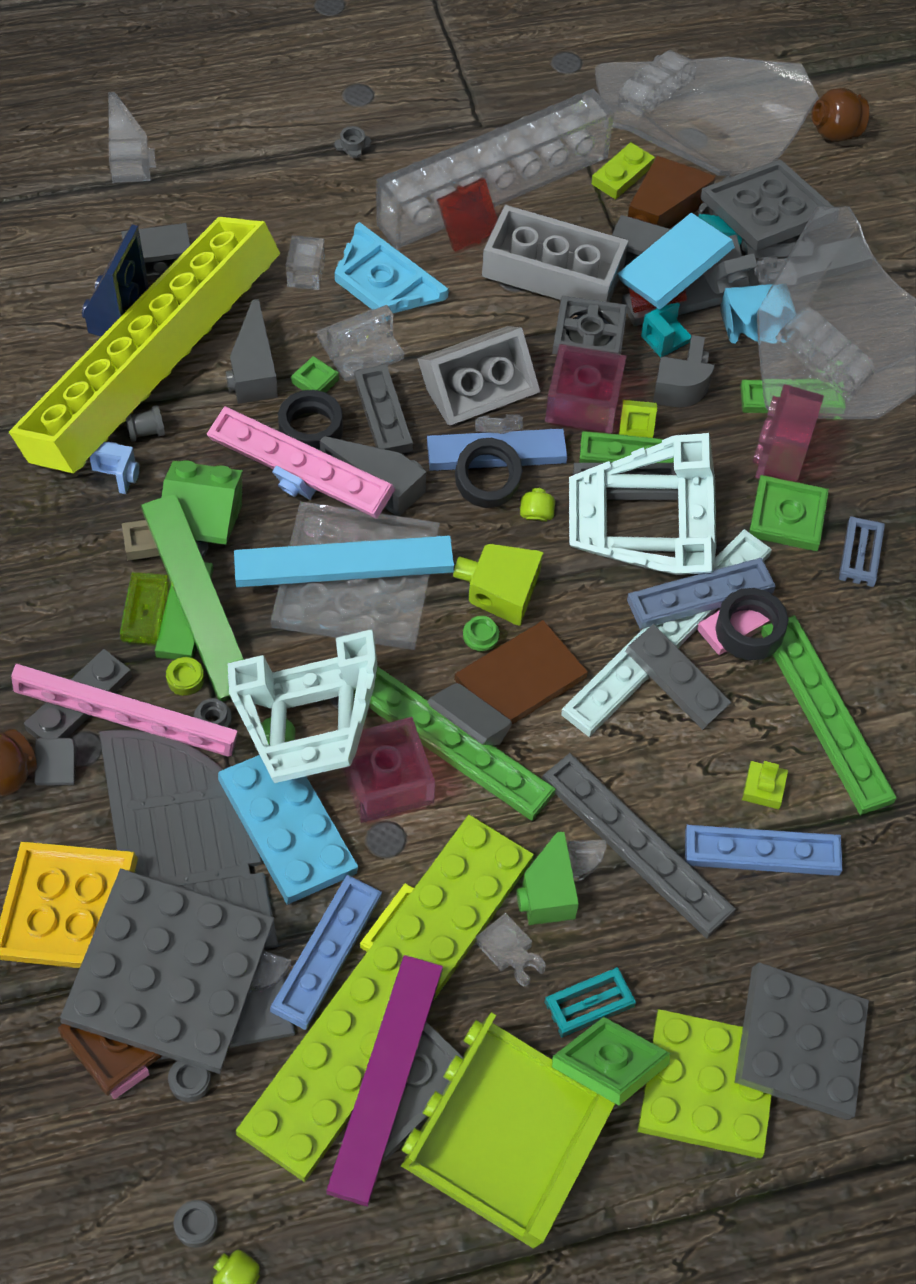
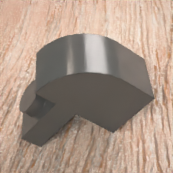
[703,235,757,294]
[653,335,714,407]

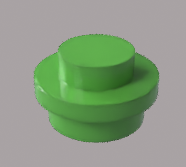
[463,616,499,651]

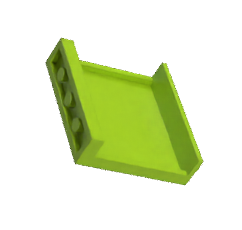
[401,1012,615,1249]

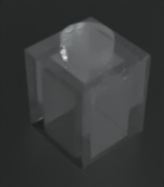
[286,235,325,290]

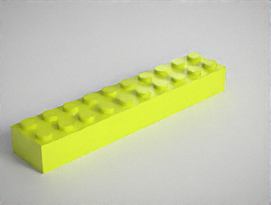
[9,217,280,474]

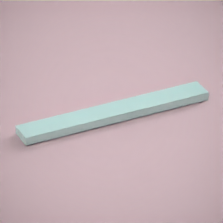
[561,529,772,737]

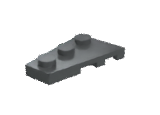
[383,1022,463,1161]

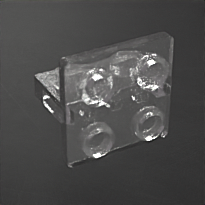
[317,305,404,381]

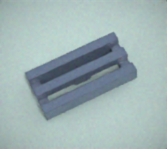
[838,516,885,587]

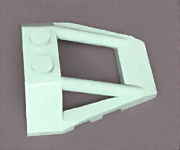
[569,433,716,575]
[228,629,377,783]

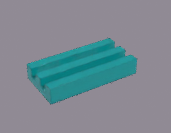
[544,967,636,1038]

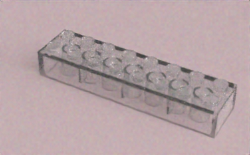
[376,88,614,249]

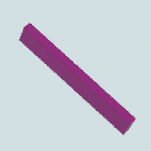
[326,955,443,1207]

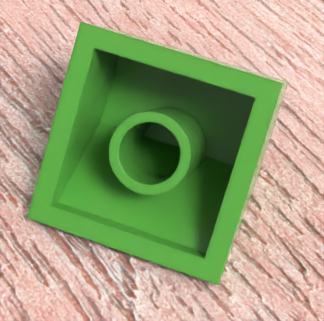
[161,461,243,545]

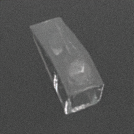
[108,92,156,183]

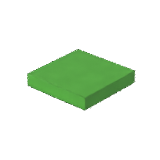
[749,475,829,551]
[552,1017,670,1106]

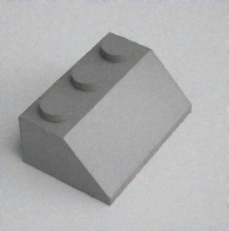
[417,326,540,425]

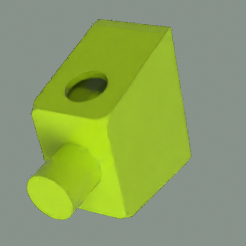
[453,544,543,626]

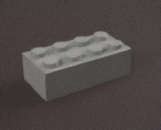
[482,205,628,302]

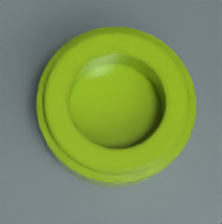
[166,657,204,696]

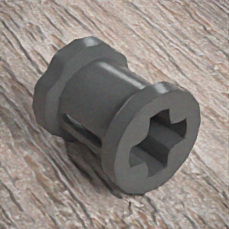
[125,405,165,443]

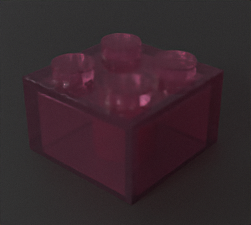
[545,344,626,434]
[753,384,824,482]
[343,717,435,823]

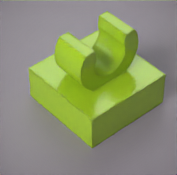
[619,400,657,438]
[742,761,788,810]

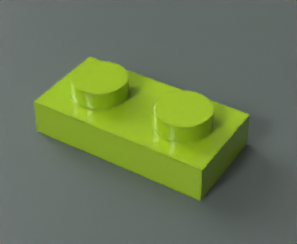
[591,142,655,200]

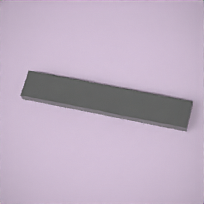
[542,753,736,939]

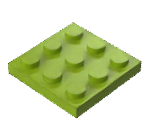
[637,1009,772,1159]

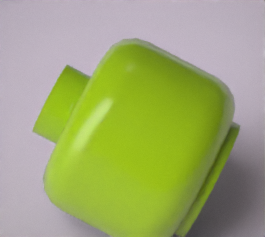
[520,488,555,522]
[213,1250,260,1284]

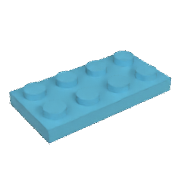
[218,755,358,905]

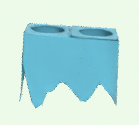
[720,283,799,345]

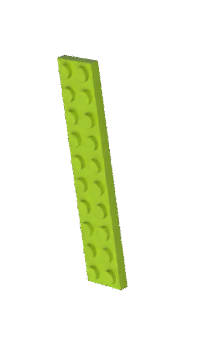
[235,815,534,1182]

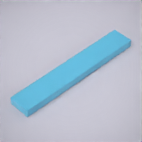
[234,536,454,587]

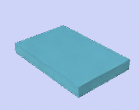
[617,213,735,309]

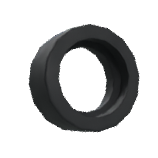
[278,390,343,450]
[455,437,522,508]
[715,588,789,660]

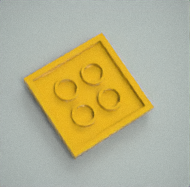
[0,842,138,968]

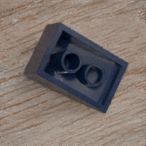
[82,224,149,336]

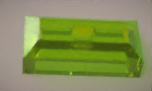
[120,572,169,644]

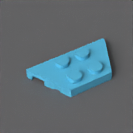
[334,222,449,316]

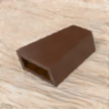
[628,156,716,229]

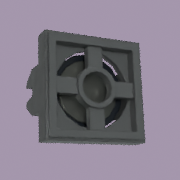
[552,296,628,375]

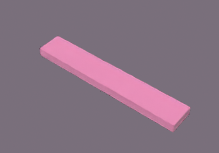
[207,406,395,519]
[11,664,237,757]

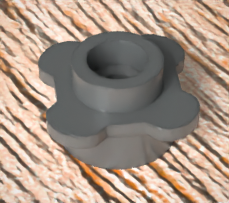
[334,126,371,158]

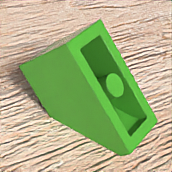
[517,832,579,925]

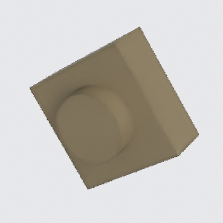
[122,520,160,561]

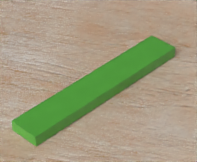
[141,493,244,702]
[761,615,897,816]
[354,666,556,821]

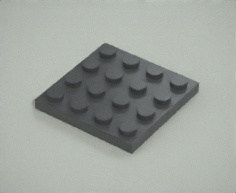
[60,868,274,1074]

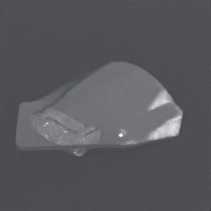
[595,50,819,178]
[757,206,916,420]

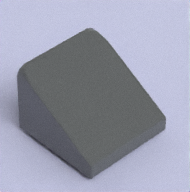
[35,738,78,785]

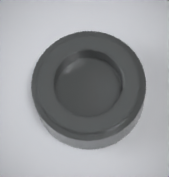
[168,1061,211,1102]
[173,1200,218,1248]

